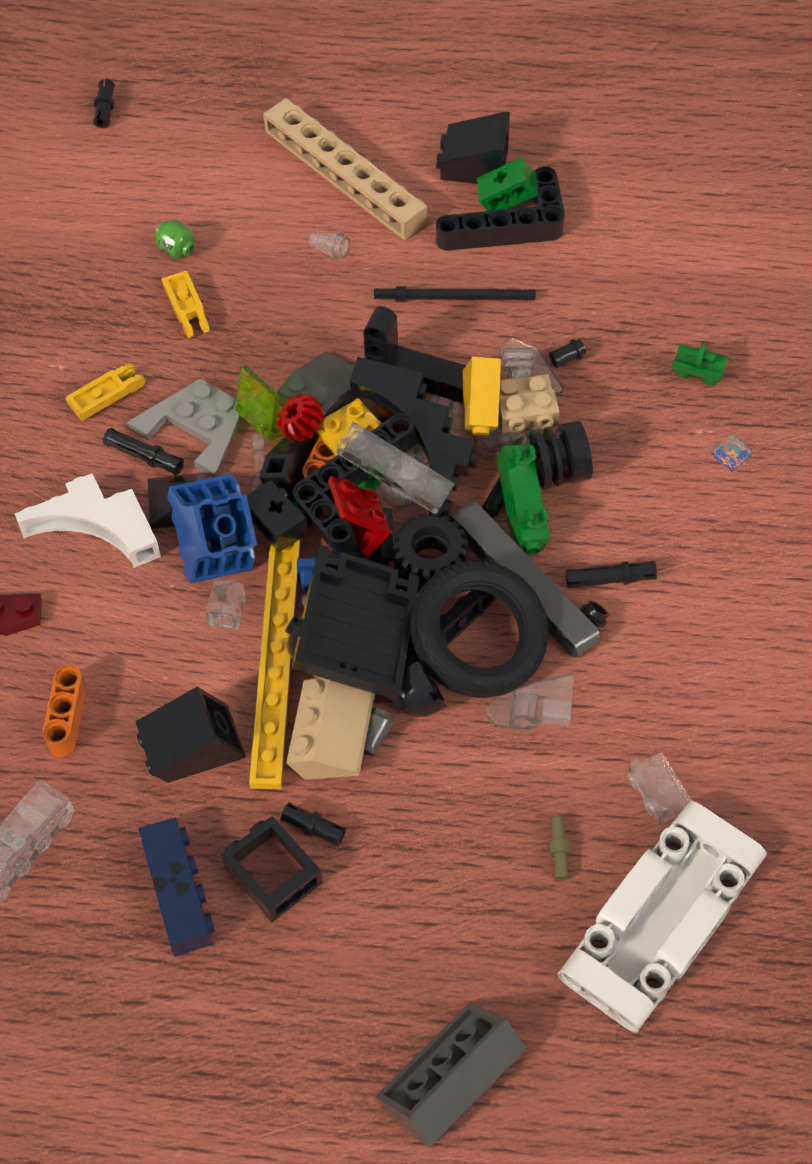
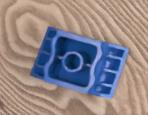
[167,474,257,583]

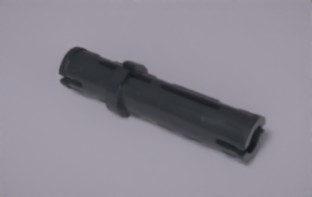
[103,428,184,475]
[566,561,657,588]

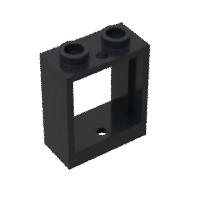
[221,816,323,922]

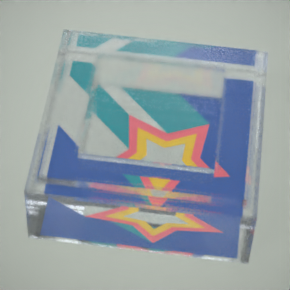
[711,434,753,472]

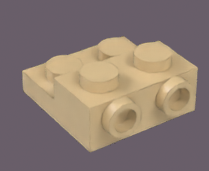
[498,374,559,433]

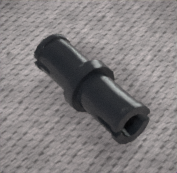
[93,79,115,128]
[280,802,347,847]

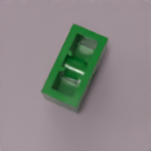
[477,157,537,211]

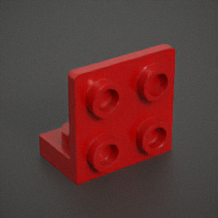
[328,476,391,557]

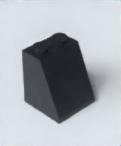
[436,112,510,184]
[135,686,246,783]

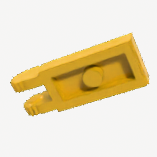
[162,271,210,338]
[66,363,146,421]

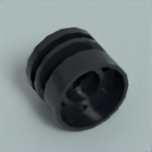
[529,420,593,490]

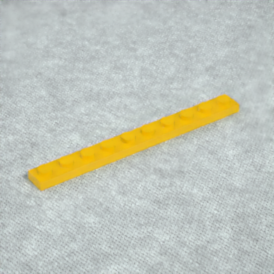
[249,539,301,790]

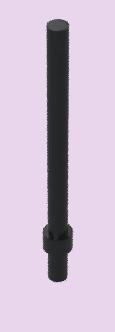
[374,286,536,302]

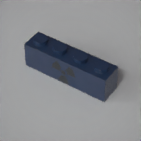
[138,817,215,957]

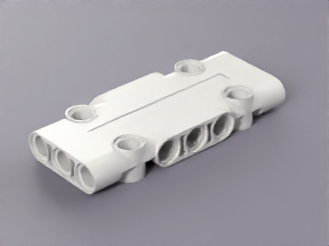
[557,801,767,1032]

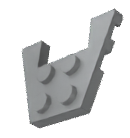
[128,379,245,477]

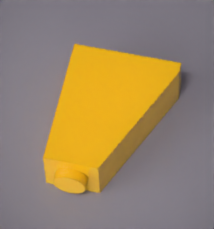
[463,357,501,436]

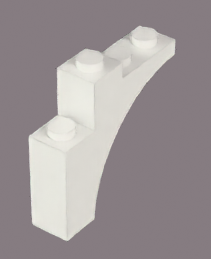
[15,473,161,568]

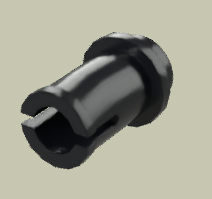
[549,339,586,368]

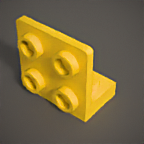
[315,398,383,456]

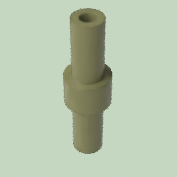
[550,816,570,881]

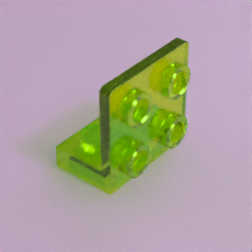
[236,365,284,441]

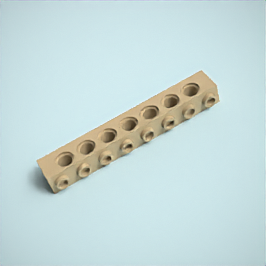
[263,98,427,241]

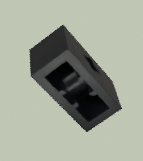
[247,480,308,553]

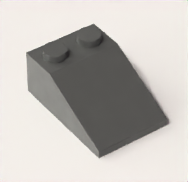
[277,351,357,418]

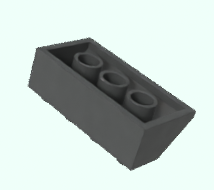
[375,1002,526,1147]

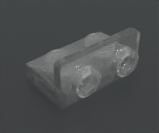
[627,752,692,824]

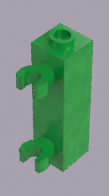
[496,445,550,555]

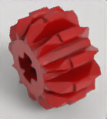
[276,392,325,443]

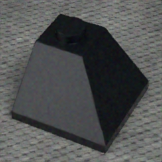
[147,472,205,529]

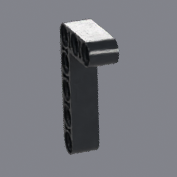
[436,166,565,251]
[363,306,501,404]
[293,413,417,555]

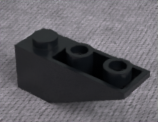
[259,432,317,499]

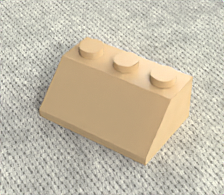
[286,678,375,780]

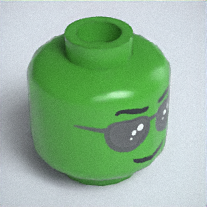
[155,220,195,259]

